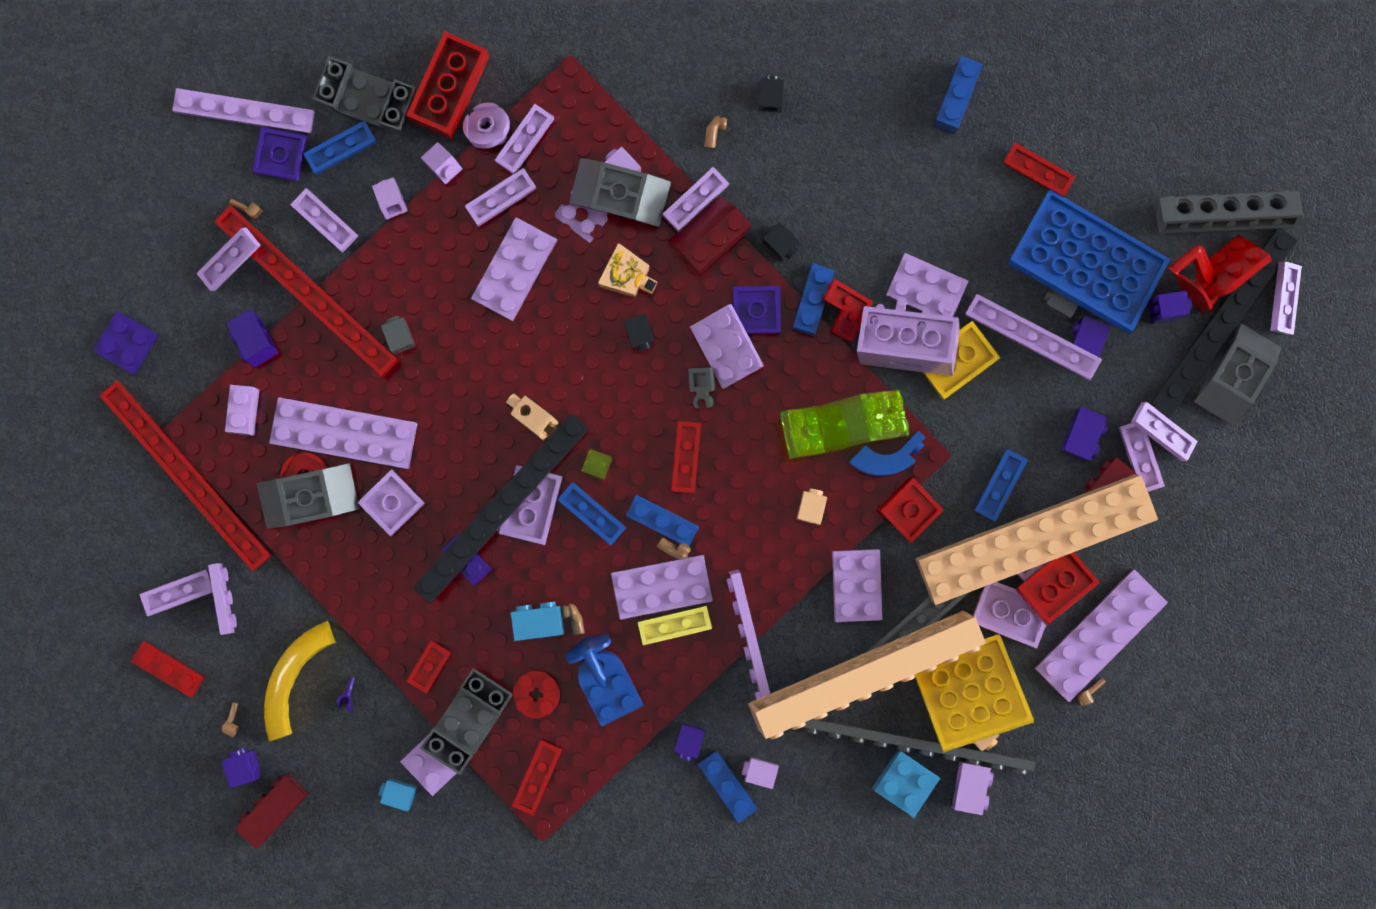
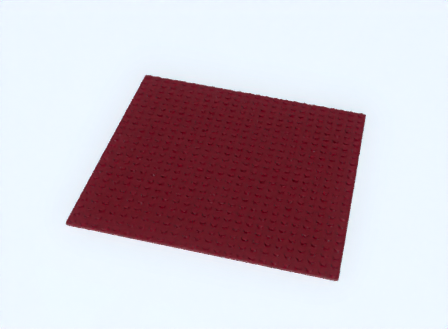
[163,56,950,841]

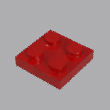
[878,476,944,543]

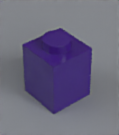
[674,723,705,761]

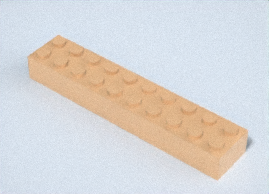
[915,474,1158,605]
[748,611,986,739]

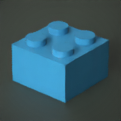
[511,602,565,641]
[872,750,940,818]

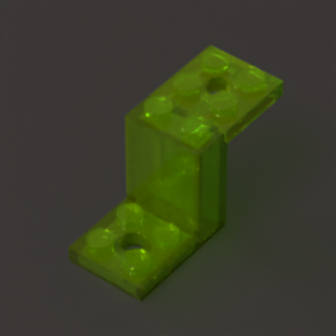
[780,390,910,459]

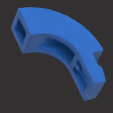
[847,431,925,477]

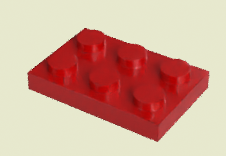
[1016,552,1100,626]

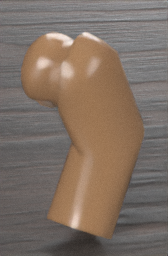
[704,116,727,148]
[656,537,690,560]
[561,604,585,635]

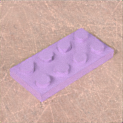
[471,217,557,322]
[611,555,713,620]

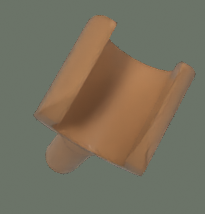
[229,199,263,219]
[1077,678,1106,706]
[222,702,239,737]

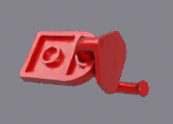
[1167,234,1272,314]

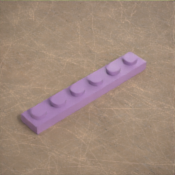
[172,88,315,135]
[966,294,1102,381]
[726,570,770,700]

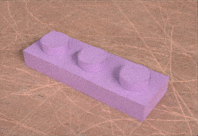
[495,104,554,174]
[662,167,729,232]
[465,168,537,227]
[290,188,358,253]
[197,228,261,291]
[1270,261,1302,335]
[1131,402,1198,461]
[1118,423,1165,492]
[208,563,237,635]
[139,569,213,616]

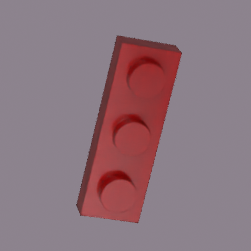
[1003,143,1076,197]
[671,421,701,494]
[131,641,205,698]
[512,740,563,816]

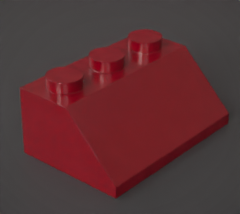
[668,195,752,276]

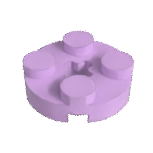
[463,102,510,148]

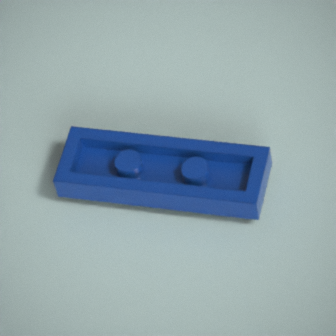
[303,120,377,175]
[792,263,834,336]
[974,449,1028,522]
[557,482,626,546]
[626,495,699,546]
[698,750,758,823]

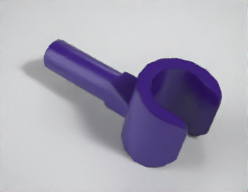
[337,677,355,712]

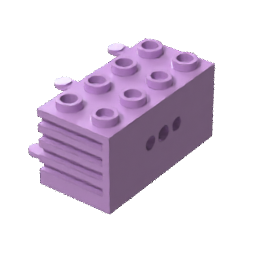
[857,298,960,376]

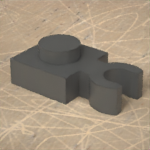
[688,367,715,408]

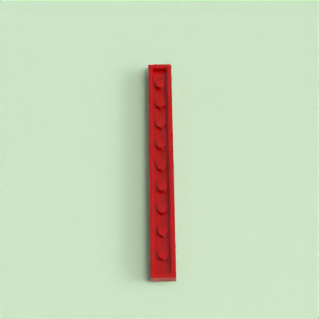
[214,205,399,377]
[100,380,272,571]

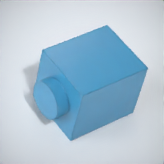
[378,778,417,811]

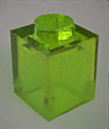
[582,449,613,481]

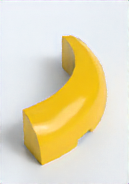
[264,621,336,742]

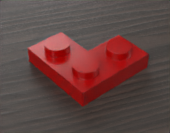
[822,279,873,343]

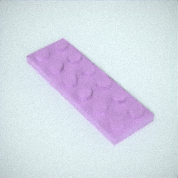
[269,397,418,469]
[1034,569,1168,702]

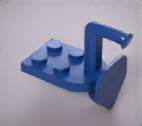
[565,634,644,727]

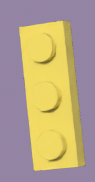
[638,606,712,645]

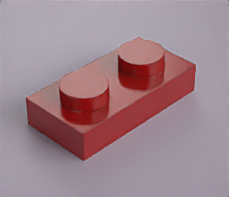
[406,640,452,694]

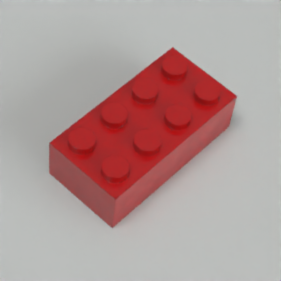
[406,31,490,140]

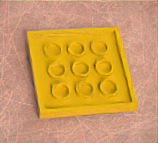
[914,634,1034,753]

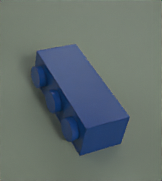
[933,56,983,134]

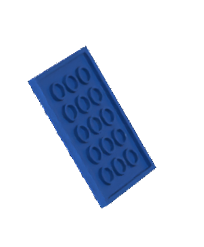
[1007,189,1170,335]

